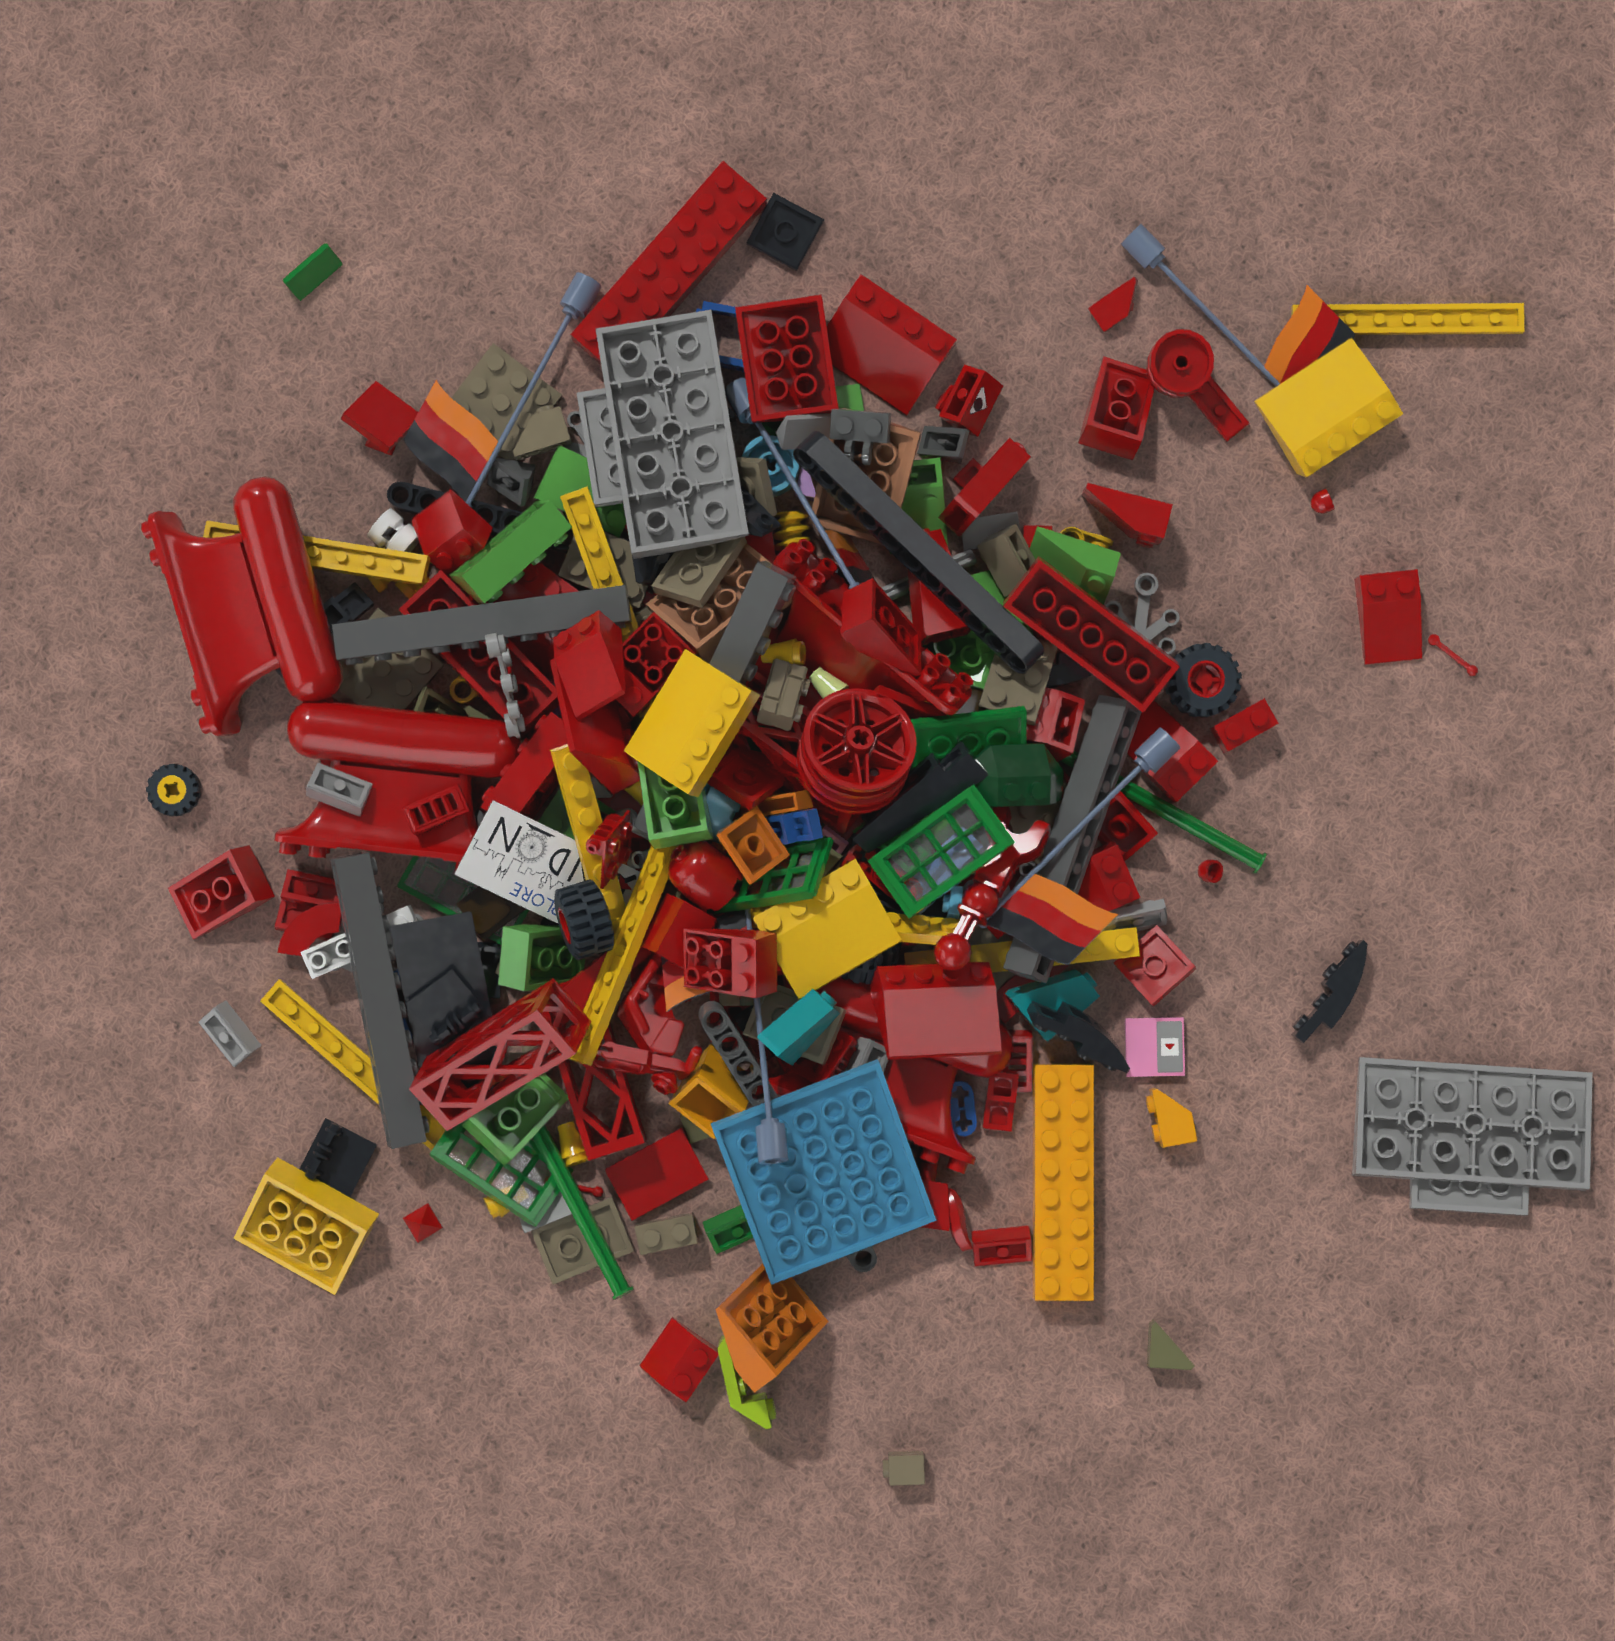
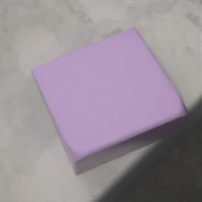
[795,467,816,501]

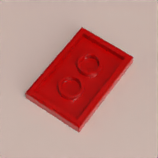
[604,1127,709,1221]

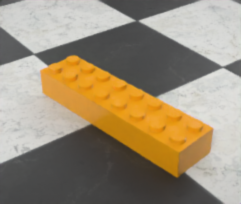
[1033,1064,1094,1301]

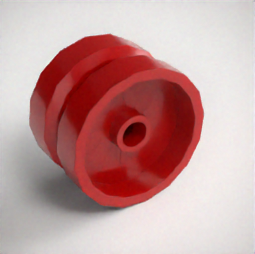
[1146,329,1214,398]

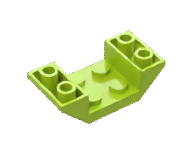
[717,1335,777,1429]

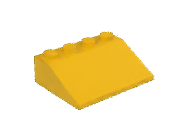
[1254,338,1403,477]
[624,649,760,797]
[753,859,902,1000]
[233,1157,379,1295]

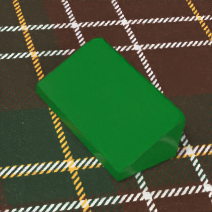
[283,243,343,301]
[703,1205,753,1255]

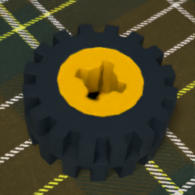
[146,764,201,816]

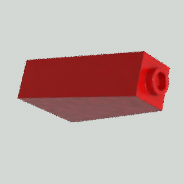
[938,437,1031,537]
[908,528,971,646]

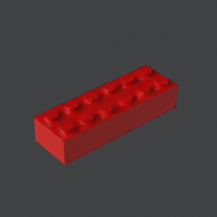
[1003,556,1180,713]
[398,570,559,739]

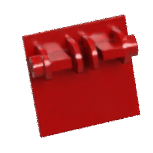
[586,810,633,889]
[786,1030,858,1083]

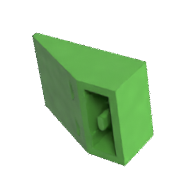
[890,458,948,554]

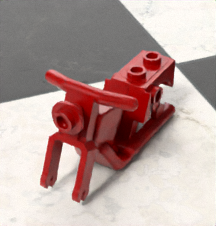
[593,953,704,1095]

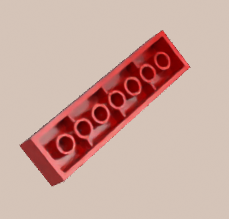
[570,161,767,365]

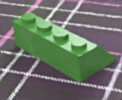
[450,500,572,603]

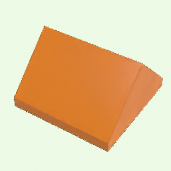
[716,806,790,885]

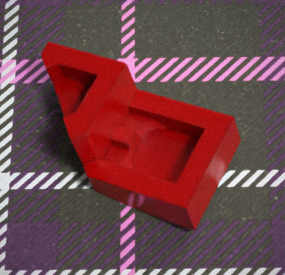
[1088,277,1138,332]

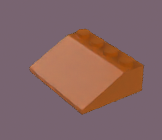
[715,1263,829,1393]

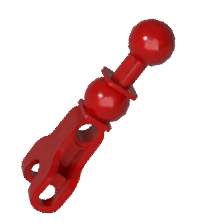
[934,806,1051,971]

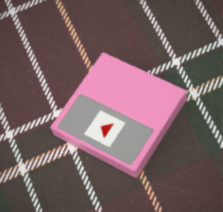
[1125,1017,1185,1077]

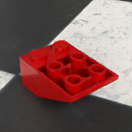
[616,612,696,717]
[1027,688,1085,762]
[683,928,777,998]

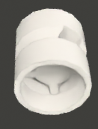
[367,508,419,553]

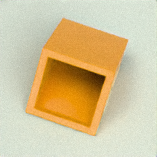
[668,1044,749,1139]

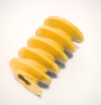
[773,511,810,552]

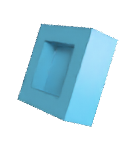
[942,886,963,919]

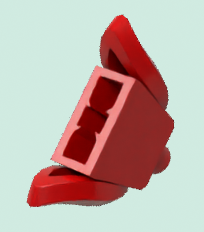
[919,1162,973,1251]

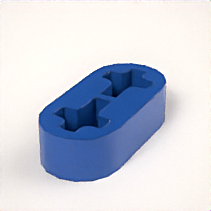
[951,1081,977,1136]

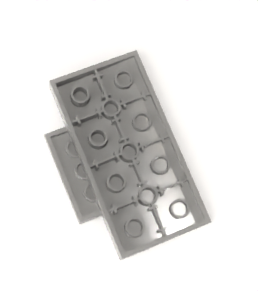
[577,310,749,559]
[1352,1057,1593,1216]

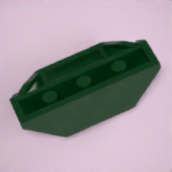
[965,743,1064,807]

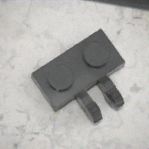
[830,409,891,465]

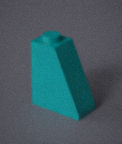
[1005,969,1100,1042]
[757,989,840,1065]

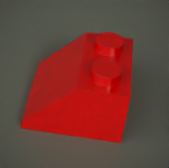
[412,489,493,575]
[639,1317,719,1403]

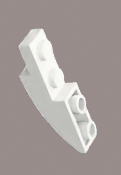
[300,905,418,979]

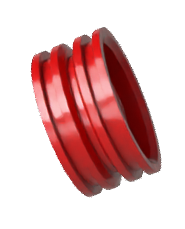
[796,688,917,814]

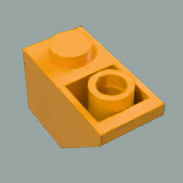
[1146,1088,1197,1148]

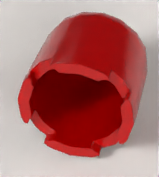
[668,840,743,913]

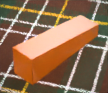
[740,790,813,816]

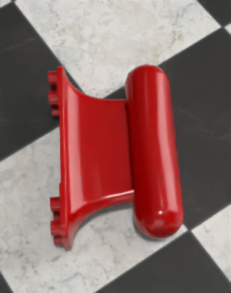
[141,476,343,736]
[754,539,973,748]
[274,701,521,872]
[755,977,1013,1174]

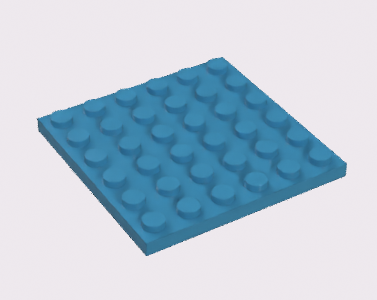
[711,1059,937,1285]

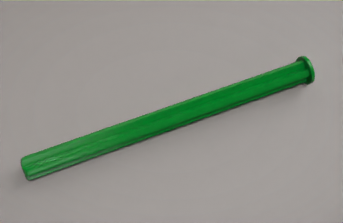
[1061,750,1267,874]
[532,1125,634,1300]

